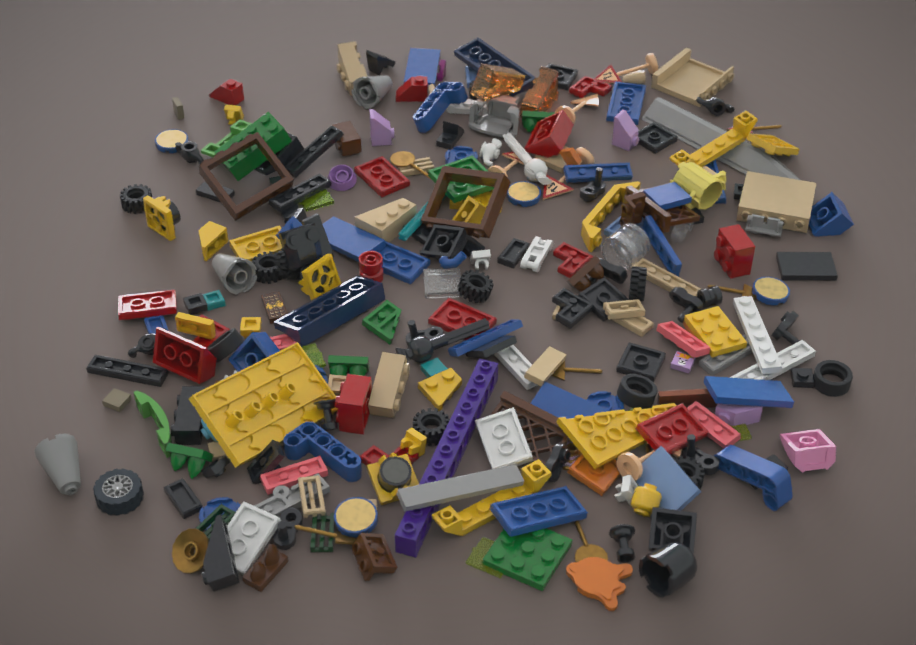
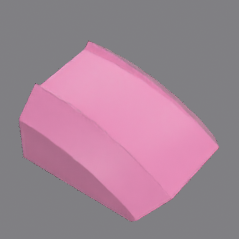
[779,429,836,473]

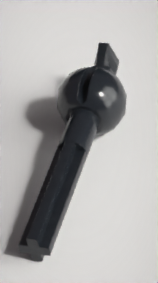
[396,318,490,363]

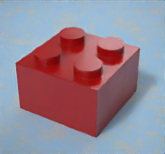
[714,224,756,279]
[335,374,372,435]

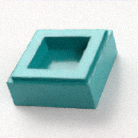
[202,290,226,311]
[421,358,447,378]

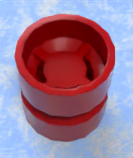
[359,251,383,282]

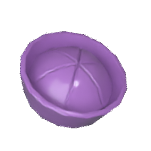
[327,165,357,191]

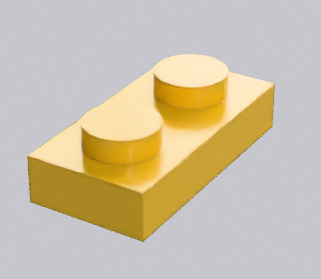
[175,312,216,340]

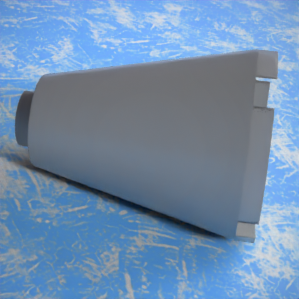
[352,75,393,109]
[212,253,257,295]
[35,434,81,495]

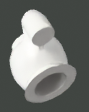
[479,138,502,167]

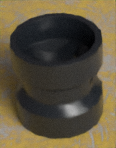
[697,286,723,308]

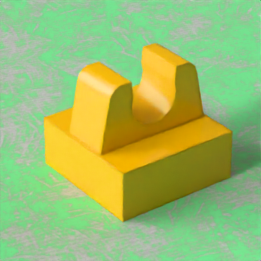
[224,104,244,125]
[240,317,262,339]
[400,428,427,457]

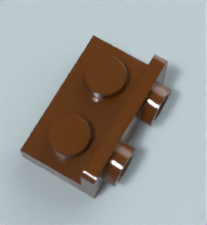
[619,191,646,234]
[352,533,397,581]

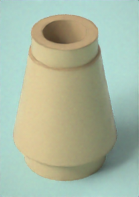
[623,70,646,85]

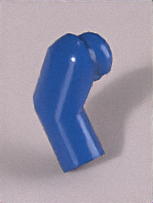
[439,251,467,269]

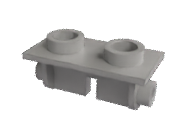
[745,214,784,237]

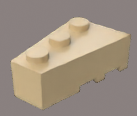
[336,41,367,96]
[355,198,416,242]
[368,352,410,418]

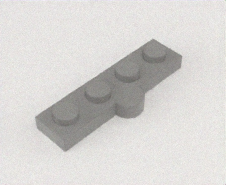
[254,473,330,518]

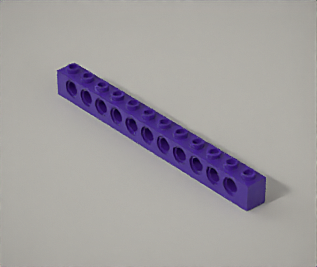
[395,359,498,558]

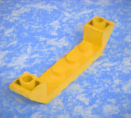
[669,111,758,167]
[581,181,641,252]
[432,459,551,536]

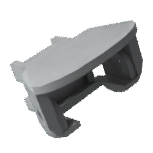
[469,91,520,138]

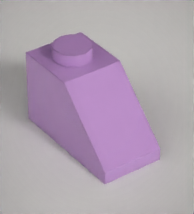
[369,109,394,146]
[612,110,639,151]
[715,404,763,428]

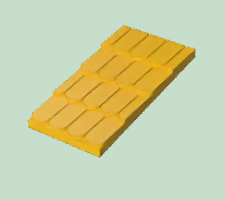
[189,342,338,468]

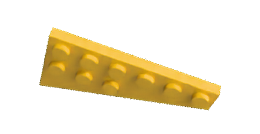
[556,403,677,469]

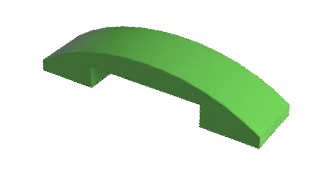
[200,119,252,157]
[134,391,172,458]

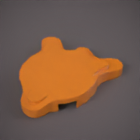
[566,557,633,611]

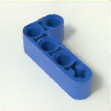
[413,82,468,133]
[283,422,362,482]
[714,445,793,511]

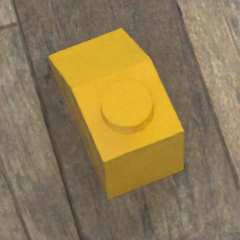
[452,195,487,224]
[198,221,229,261]

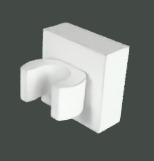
[470,249,491,270]
[614,475,638,506]

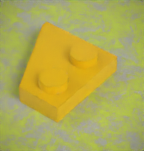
[418,368,462,411]

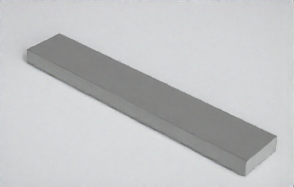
[397,464,524,512]

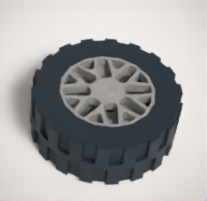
[93,468,144,516]

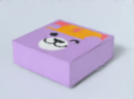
[670,351,695,374]

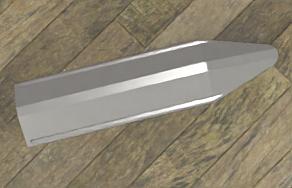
[641,97,800,180]

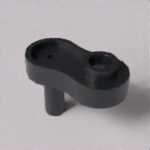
[580,167,606,202]
[589,258,628,285]
[669,287,704,323]
[771,311,800,345]
[405,320,444,346]
[681,434,719,475]
[529,443,571,482]
[273,508,303,550]

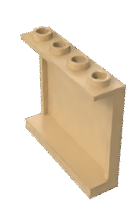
[651,48,734,107]
[736,171,816,233]

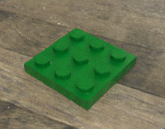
[428,155,494,203]
[482,528,573,592]

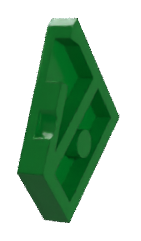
[362,300,401,345]

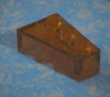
[470,63,525,101]
[520,66,559,118]

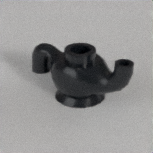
[696,97,735,116]
[175,142,204,164]
[128,328,167,358]

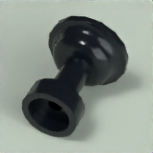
[314,399,338,431]
[609,524,635,563]

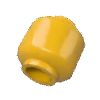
[631,483,662,517]

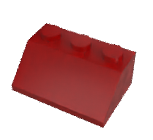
[524,109,574,158]
[153,327,217,384]

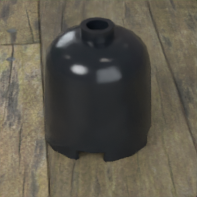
[638,542,697,598]

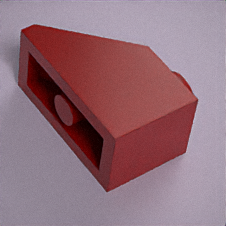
[396,76,428,102]
[209,79,244,106]

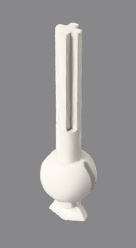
[503,132,552,185]

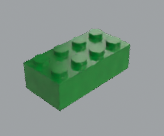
[214,112,292,181]

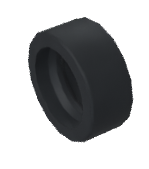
[207,328,244,363]
[813,360,853,397]
[617,374,658,409]

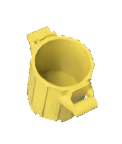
[670,161,726,210]

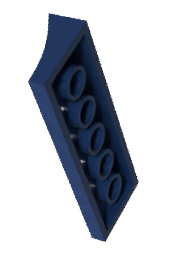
[454,37,538,97]
[274,275,386,347]

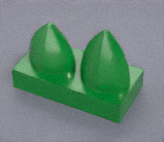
[522,110,555,132]
[328,355,370,376]
[165,443,214,479]

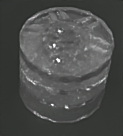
[601,223,650,270]

